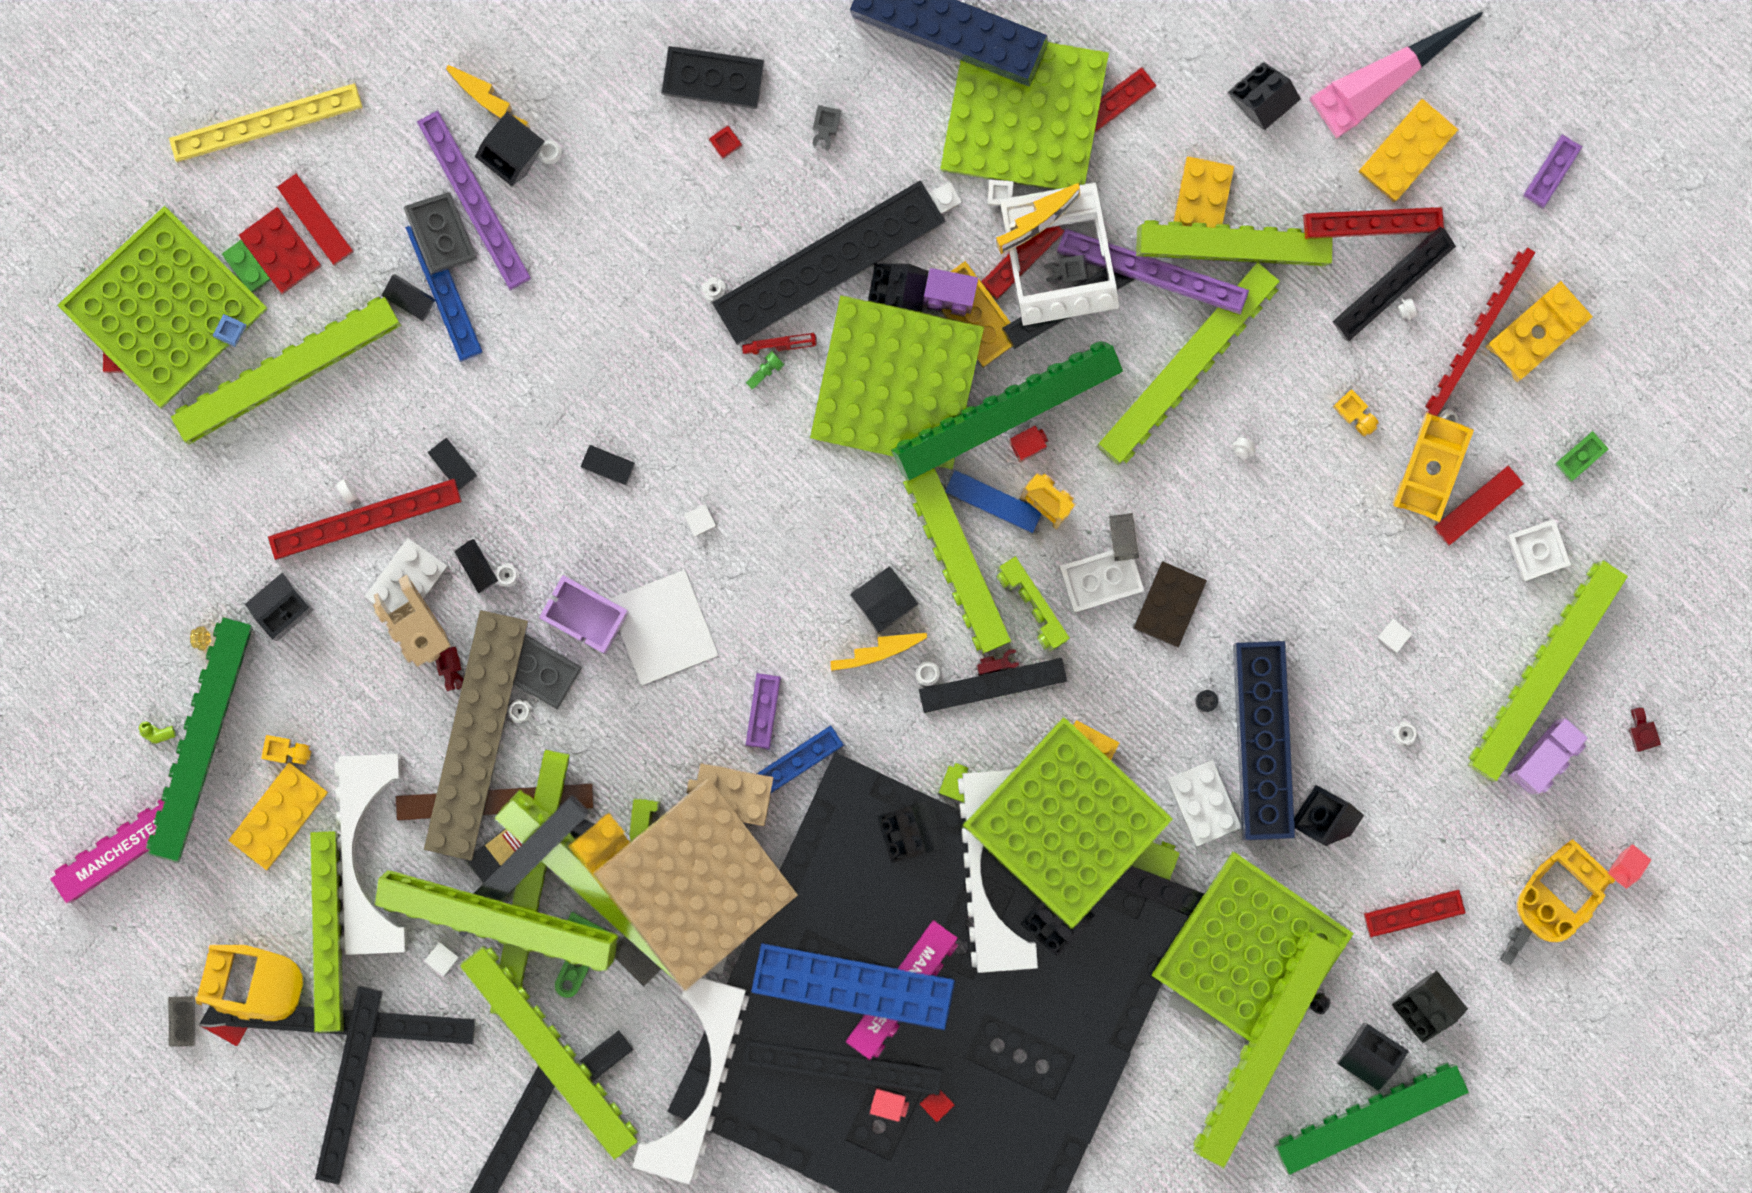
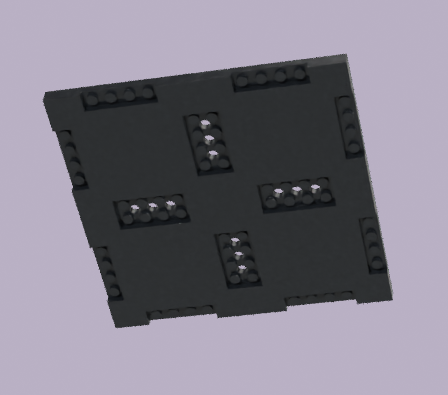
[667,752,1189,1193]

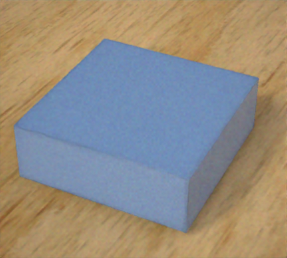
[213,314,246,347]

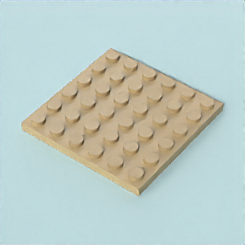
[593,779,797,991]

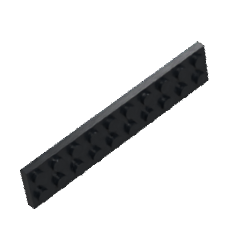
[712,180,945,345]

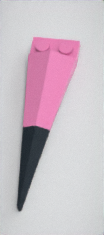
[1309,12,1483,139]

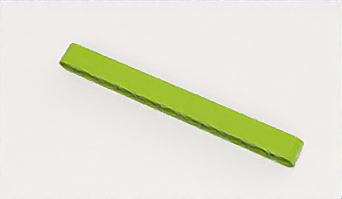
[490,749,570,1015]

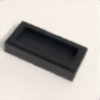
[381,274,436,321]
[427,437,477,490]
[580,445,635,486]
[454,539,498,594]
[580,1030,634,1080]

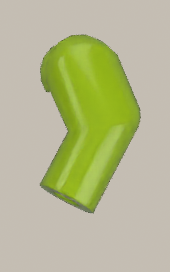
[139,721,176,744]

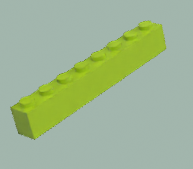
[1136,220,1333,267]
[903,468,1011,654]
[310,831,344,1033]

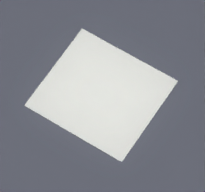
[608,570,719,686]

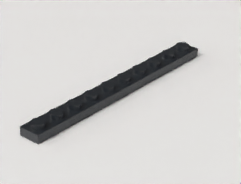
[225,1001,475,1044]

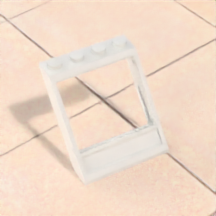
[1000,182,1119,326]

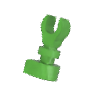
[746,351,785,390]

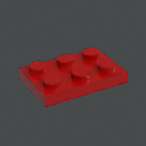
[238,207,321,295]

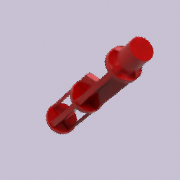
[742,332,817,355]

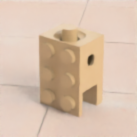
[373,574,450,667]
[686,763,773,826]

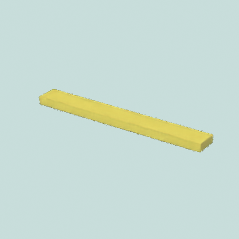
[169,83,363,162]

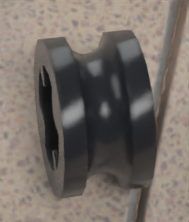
[1195,690,1218,712]

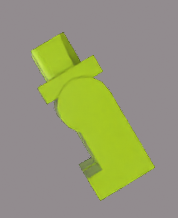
[629,798,661,842]

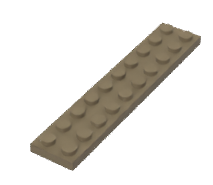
[424,610,529,861]

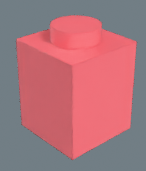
[1608,844,1651,889]
[870,1088,909,1122]

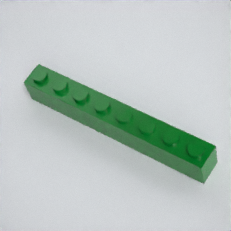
[1274,1062,1469,1175]

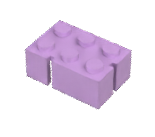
[539,575,629,655]
[1508,718,1588,794]

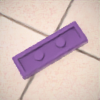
[1523,134,1582,208]
[745,673,781,750]

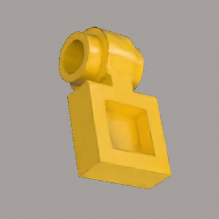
[1333,389,1379,437]
[261,735,311,765]

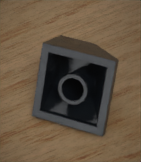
[1294,785,1364,846]

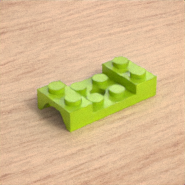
[996,556,1070,652]

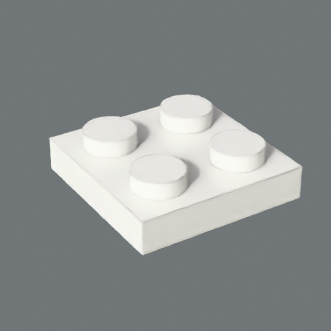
[1507,519,1571,582]

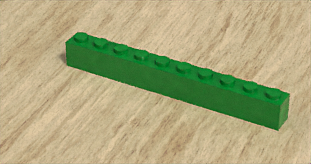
[891,341,1123,481]
[146,617,253,864]

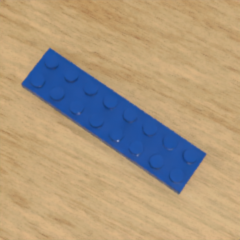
[751,944,955,1030]

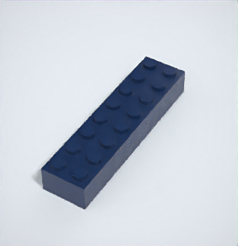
[850,0,1049,87]
[1233,641,1295,840]

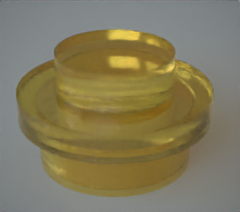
[190,626,211,651]

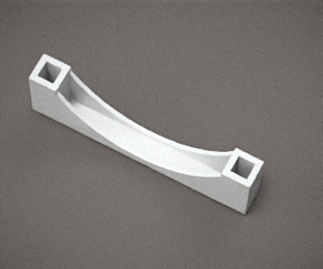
[335,754,408,955]
[958,770,1037,973]
[632,977,749,1184]

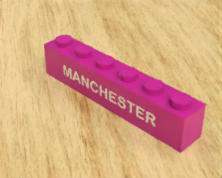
[50,799,195,903]
[846,920,958,1059]

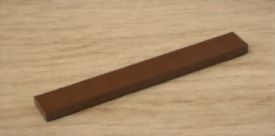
[395,784,594,821]

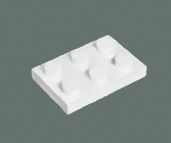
[365,538,448,612]
[1059,545,1144,613]
[1167,760,1242,847]

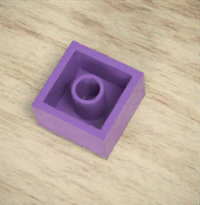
[923,268,978,316]

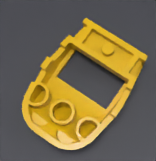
[1516,839,1615,942]
[195,945,304,1021]

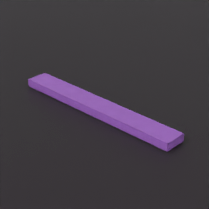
[417,110,531,291]
[1057,229,1249,315]

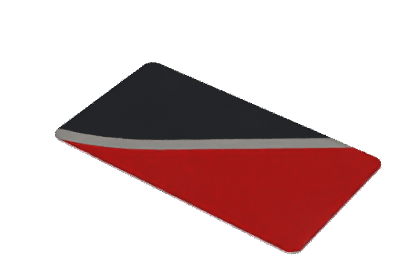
[199,1006,248,1046]

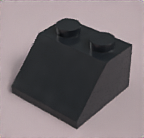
[850,566,918,634]

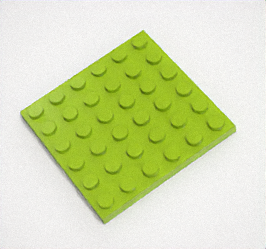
[940,42,1109,190]
[57,206,268,409]
[810,295,984,470]
[962,717,1173,929]
[1151,852,1354,1042]

